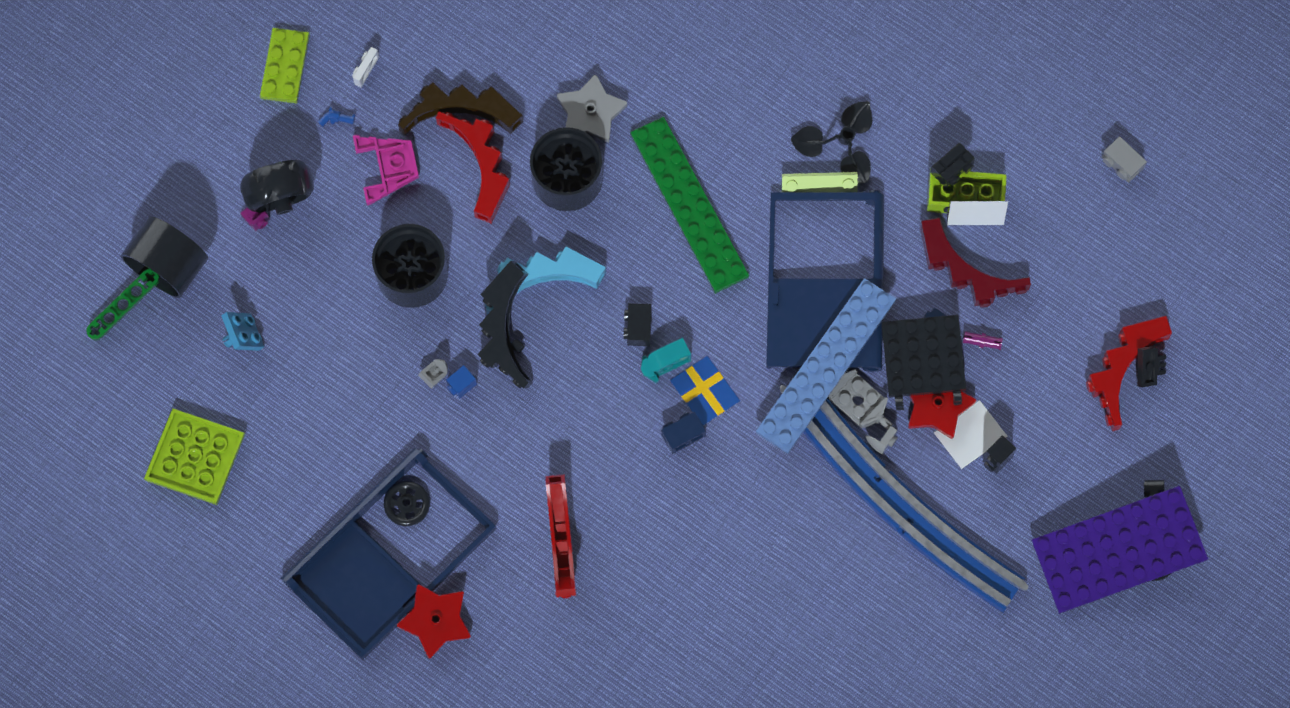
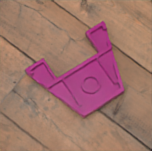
[353,135,419,206]

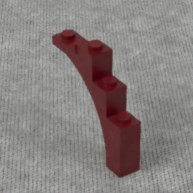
[920,218,1031,308]

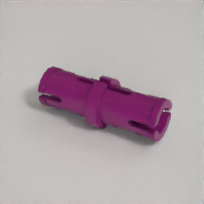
[963,331,1003,350]

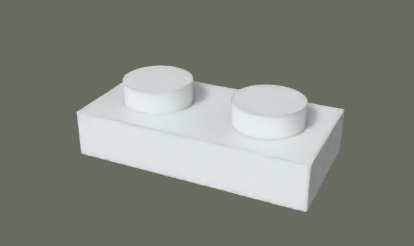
[352,47,379,87]

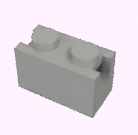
[1101,136,1147,183]

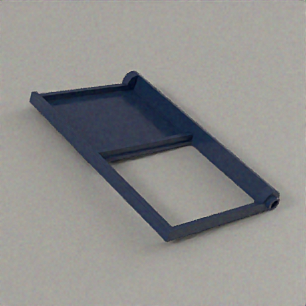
[766,190,884,372]
[280,448,497,660]

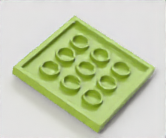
[144,408,245,505]

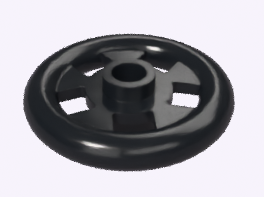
[384,481,430,526]

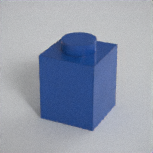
[446,365,477,399]

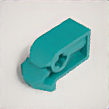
[641,338,691,383]

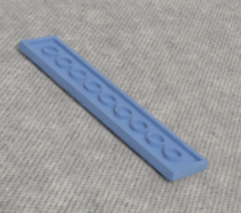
[756,278,896,454]

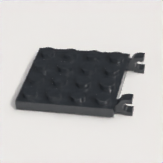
[881,315,966,411]

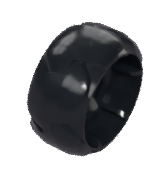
[241,160,314,215]

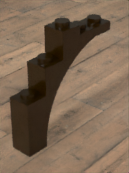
[398,82,523,136]

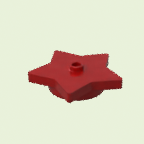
[908,391,976,439]
[397,584,471,659]

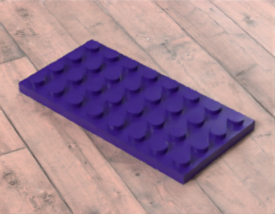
[1032,486,1209,614]

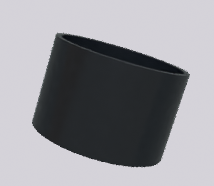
[530,127,603,211]
[120,216,208,298]
[372,224,448,308]

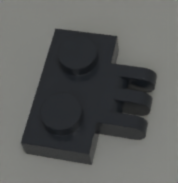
[1137,346,1166,387]

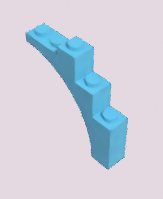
[485,247,606,315]

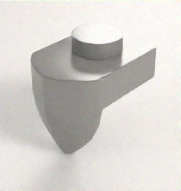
[418,359,448,389]
[866,426,898,454]

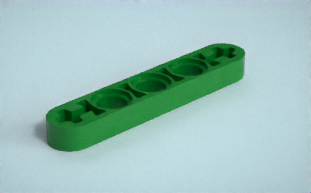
[86,269,160,340]

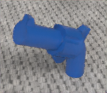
[318,107,356,127]

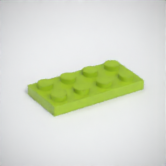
[260,28,310,104]

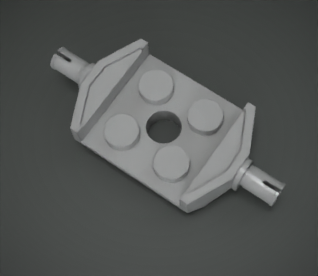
[829,370,893,430]

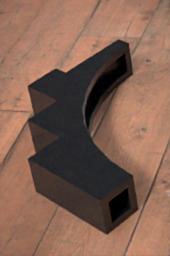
[477,261,533,388]

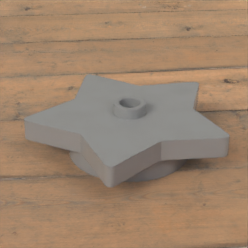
[557,75,627,142]

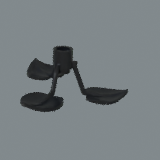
[791,101,873,184]

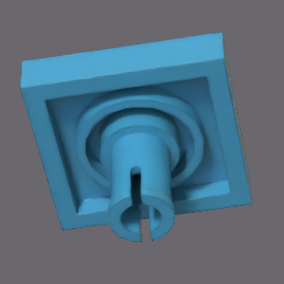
[221,312,264,351]

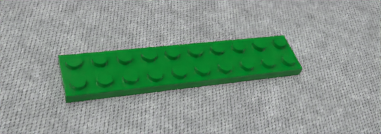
[630,117,749,294]

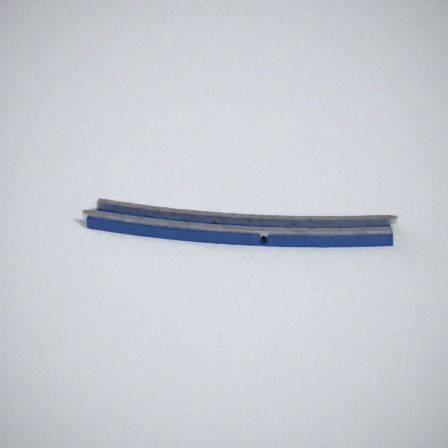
[779,385,1029,613]

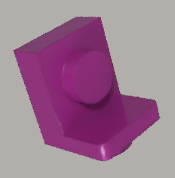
[240,208,270,231]

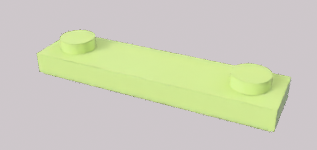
[782,172,858,192]

